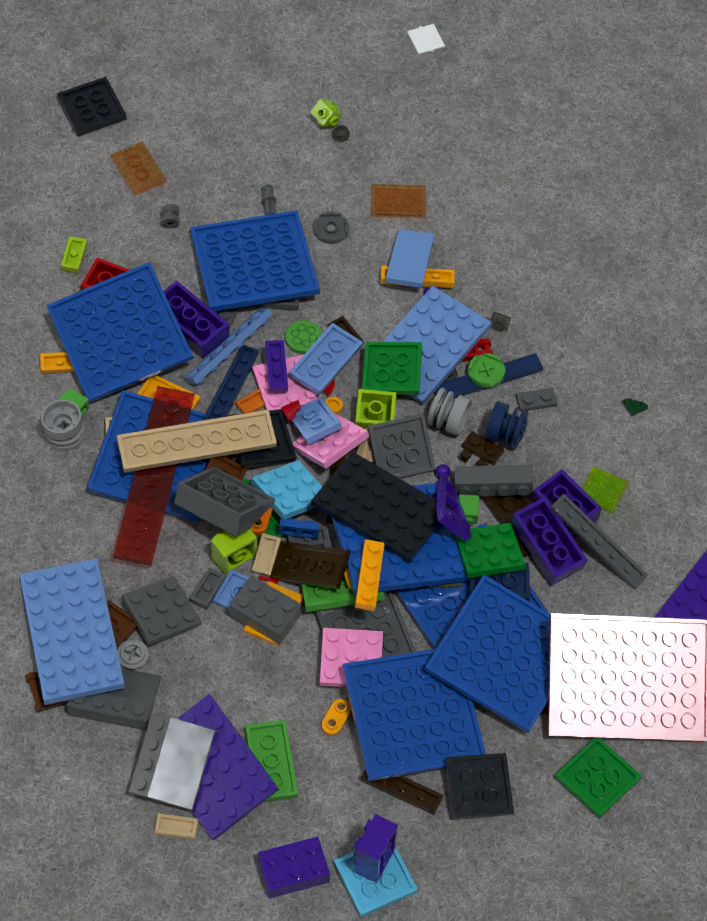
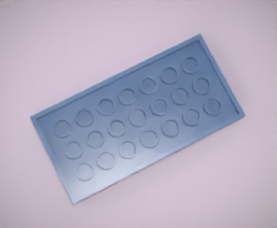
[19,558,125,705]

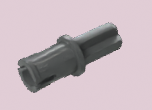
[262,184,276,215]

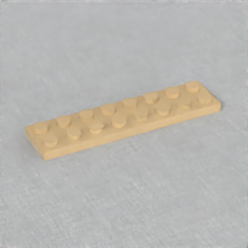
[117,410,277,473]

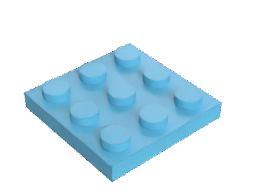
[251,460,322,519]
[334,848,418,917]

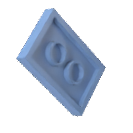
[291,397,342,445]

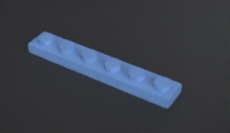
[184,308,273,385]

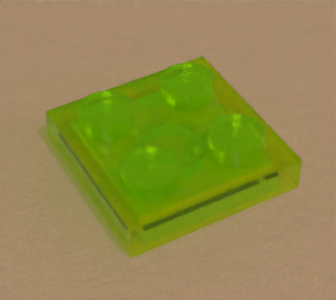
[582,466,629,514]

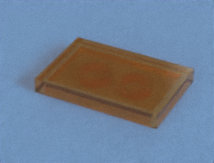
[110,141,167,196]
[371,184,426,218]

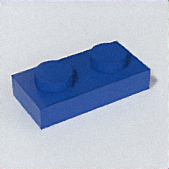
[279,518,319,539]

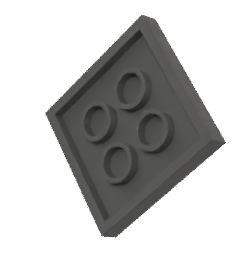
[367,413,436,478]
[121,576,202,646]

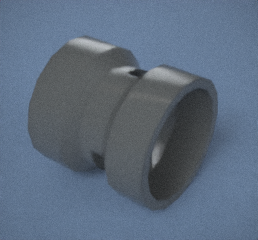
[161,204,179,228]

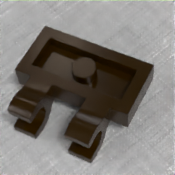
[459,431,505,466]

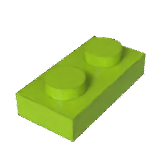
[61,236,88,273]

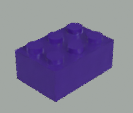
[532,469,602,538]
[353,814,398,883]
[258,836,330,899]

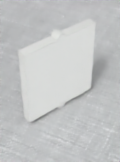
[407,24,445,55]

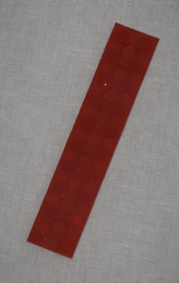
[113,386,195,566]

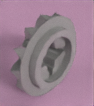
[117,640,149,670]

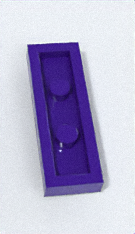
[265,340,288,392]

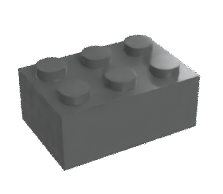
[229,575,302,645]

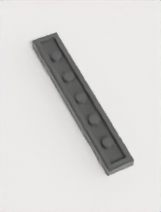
[550,494,648,590]

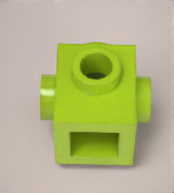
[310,99,343,127]

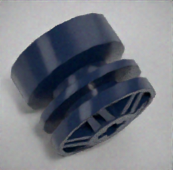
[485,401,528,449]

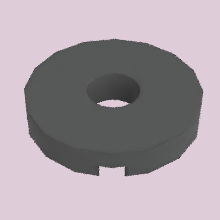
[313,212,349,244]

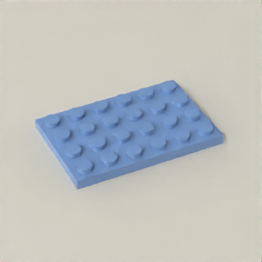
[383,286,492,405]

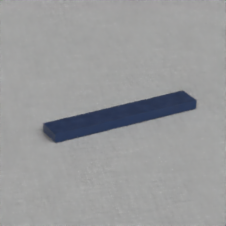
[203,345,259,421]
[434,353,543,399]

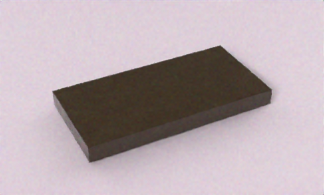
[482,495,532,558]
[270,541,351,589]

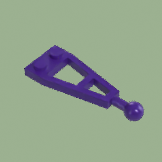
[436,464,471,542]

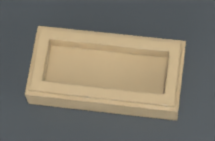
[252,533,282,576]
[154,813,199,840]

